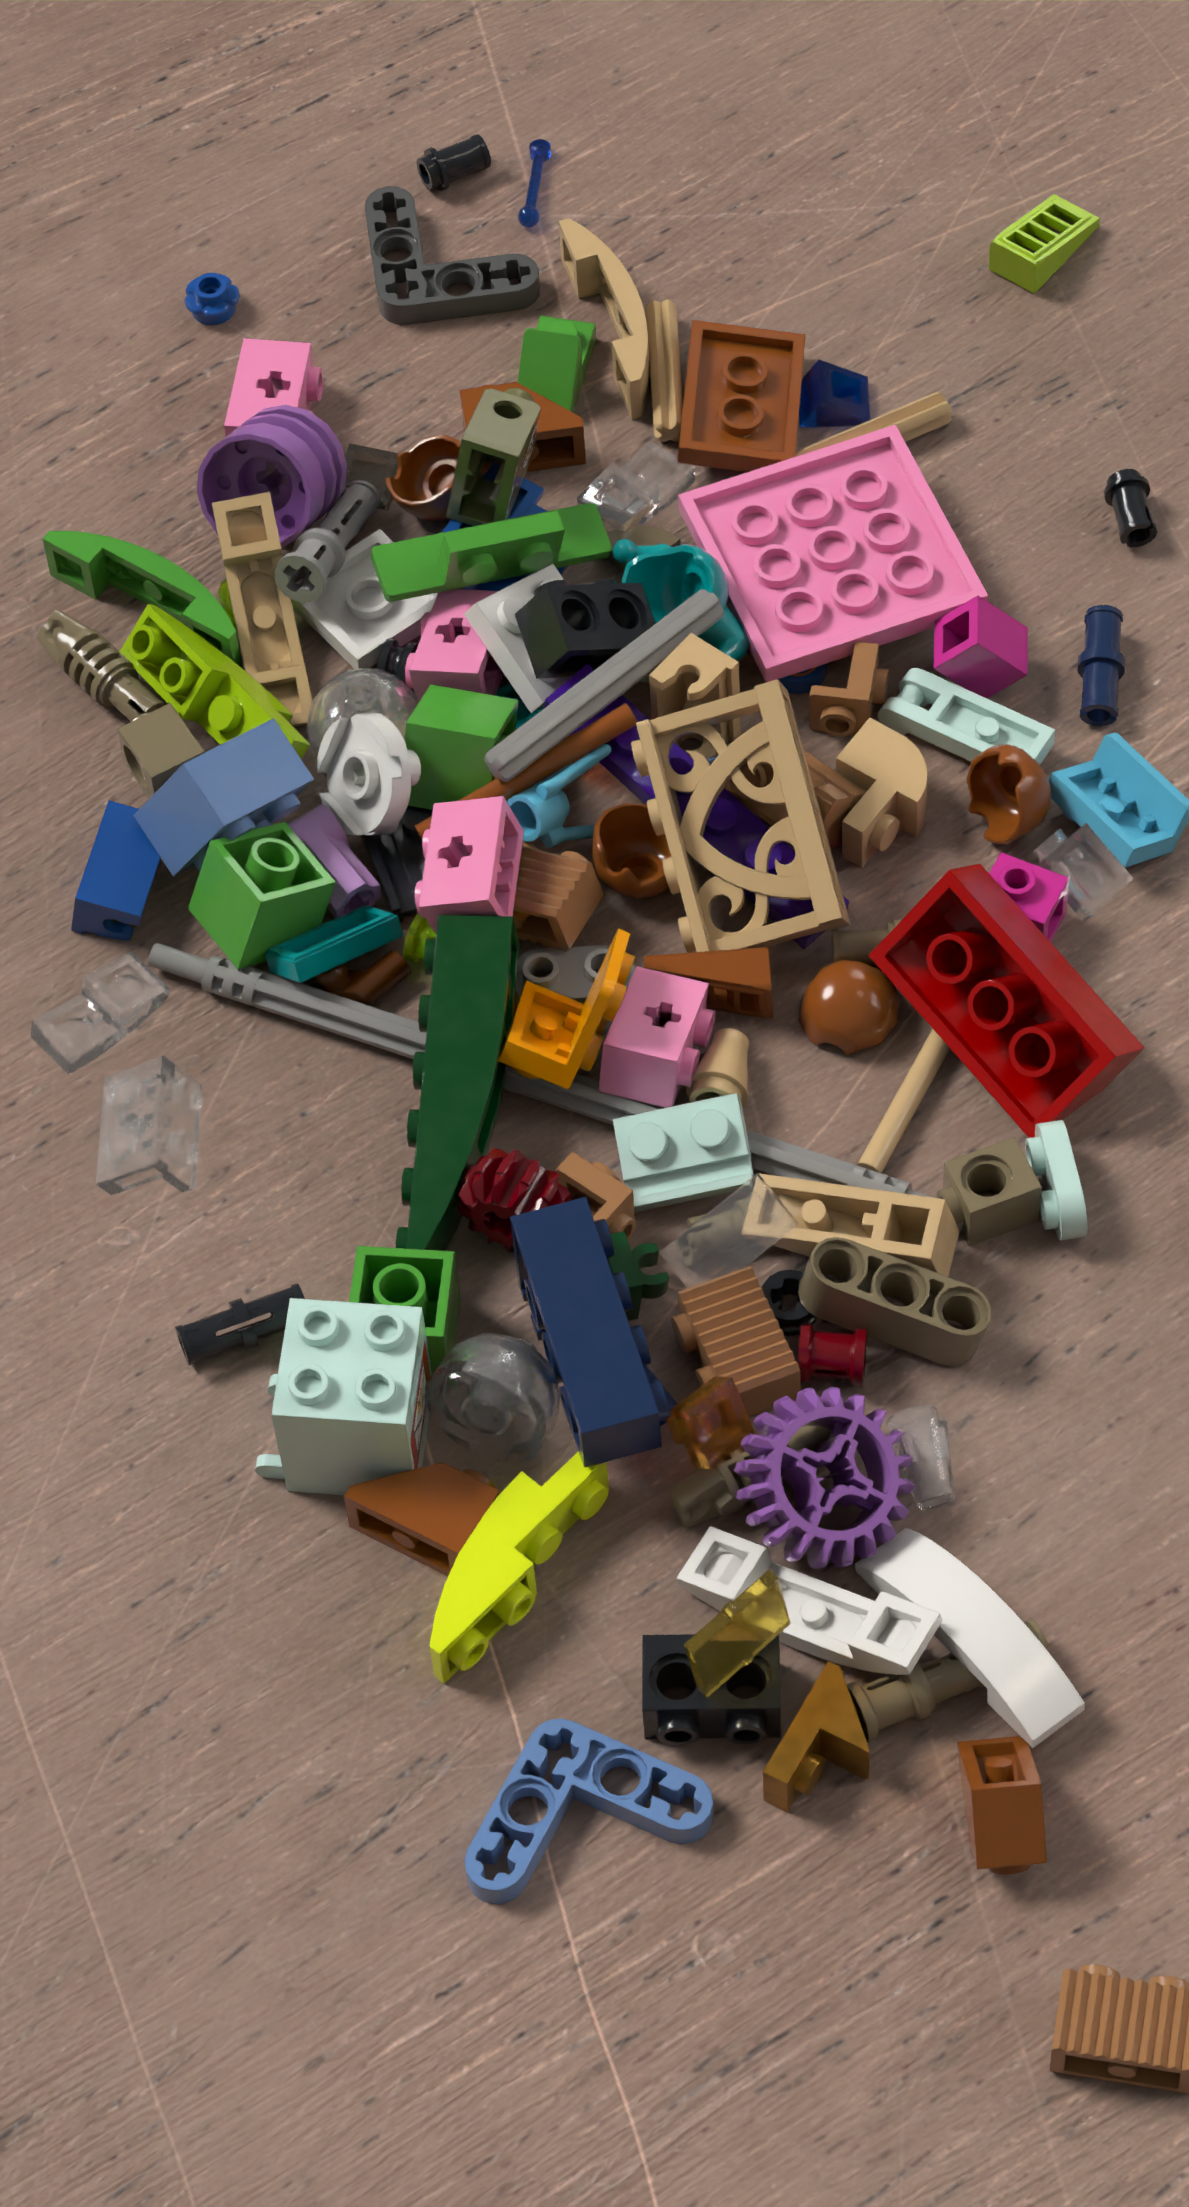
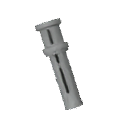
[275,480,381,603]

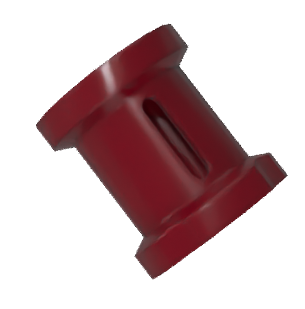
[798,1325,868,1388]

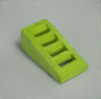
[989,194,1100,294]

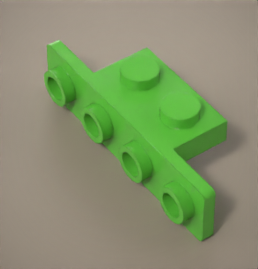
[371,503,612,602]

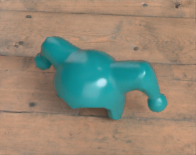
[612,539,749,661]

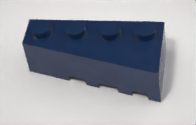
[510,1197,670,1468]

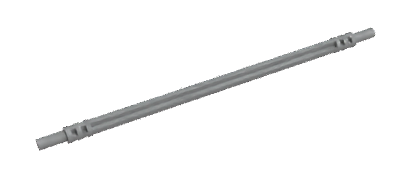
[148,943,964,1233]

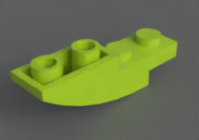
[119,604,310,759]

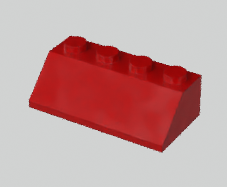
[868,864,1145,1138]

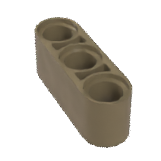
[798,1237,992,1366]

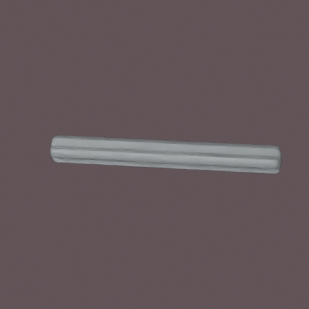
[484,589,724,782]

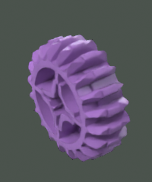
[734,1387,916,1569]

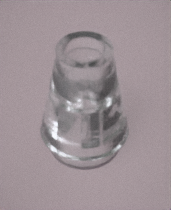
[886,1405,956,1509]

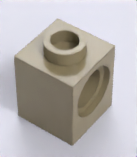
[118,703,205,799]
[937,1137,1042,1246]

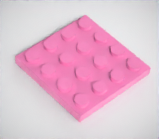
[678,425,988,683]

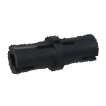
[175,1284,305,1366]

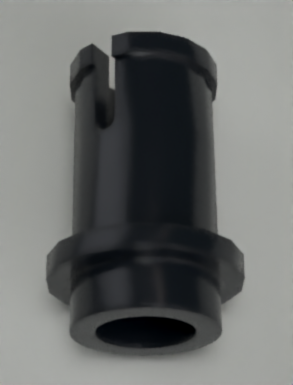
[417,134,491,191]
[1103,469,1158,547]

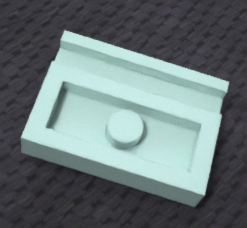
[613,1093,756,1213]

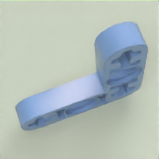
[464,1718,714,1904]

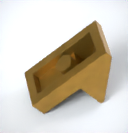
[763,1661,870,1813]

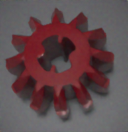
[457,1148,570,1253]

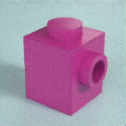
[934,595,1028,698]
[989,852,1069,942]

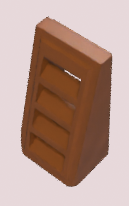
[644,947,773,1017]

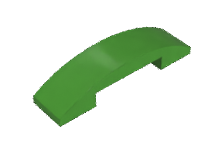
[42,531,242,668]

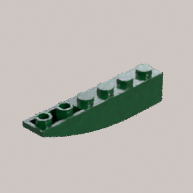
[396,915,520,1251]

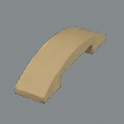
[558,218,650,420]
[212,492,317,727]

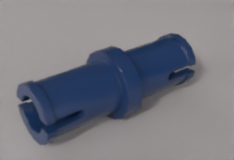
[1077,605,1125,726]

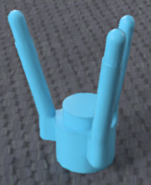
[507,744,611,848]

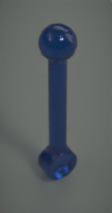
[518,139,551,228]

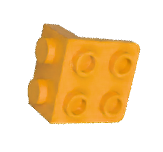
[499,928,635,1090]

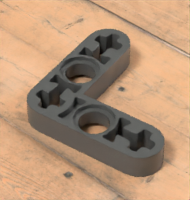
[365,186,540,325]

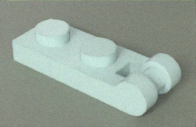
[878,668,1055,765]

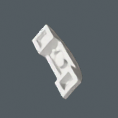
[677,1526,943,1675]
[855,1527,1085,1748]

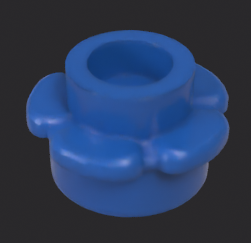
[184,273,240,325]

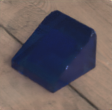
[799,359,870,428]

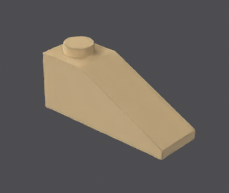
[744,1173,959,1277]

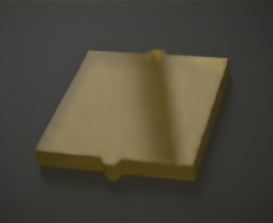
[684,1569,791,1698]

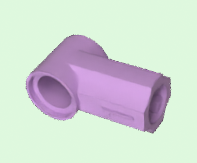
[288,804,382,918]

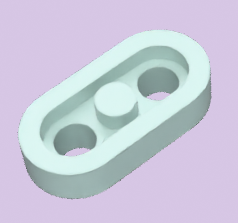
[1025,1120,1088,1241]

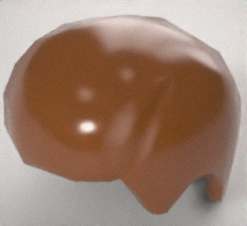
[386,434,461,522]
[966,744,1052,845]
[592,803,671,899]
[798,960,900,1055]

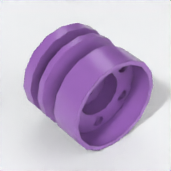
[197,405,347,549]

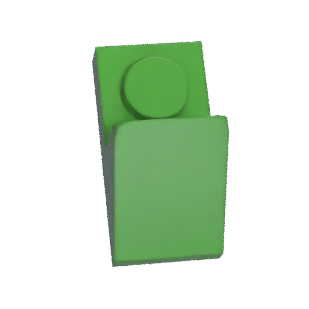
[518,315,596,413]

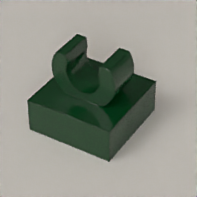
[607,1231,669,1321]

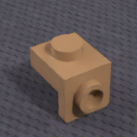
[809,641,889,736]
[556,1151,636,1241]

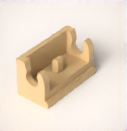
[649,633,741,759]

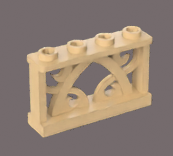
[631,679,851,953]

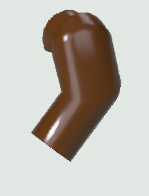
[315,950,411,1005]

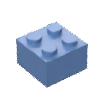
[133,718,314,876]

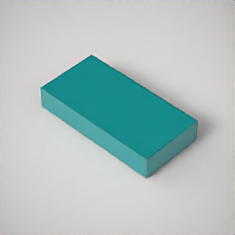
[264,905,404,983]

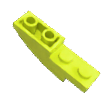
[429,1451,609,1684]

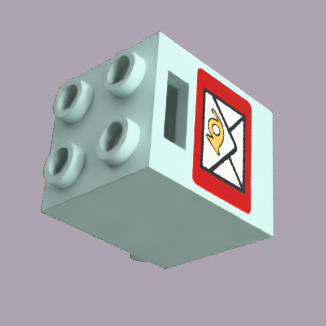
[255,1298,434,1495]

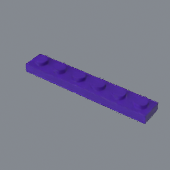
[544,664,850,950]

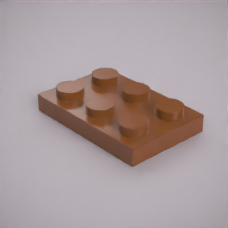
[677,320,806,472]

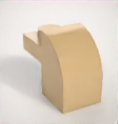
[836,718,927,868]

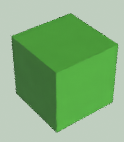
[405,684,518,810]
[188,822,336,969]
[349,1246,461,1385]

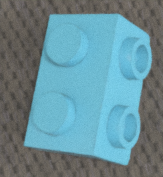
[1048,732,1189,868]

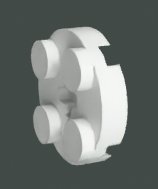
[317,713,421,835]

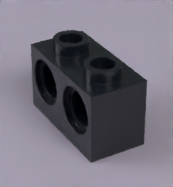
[515,578,656,679]
[642,1633,781,1745]

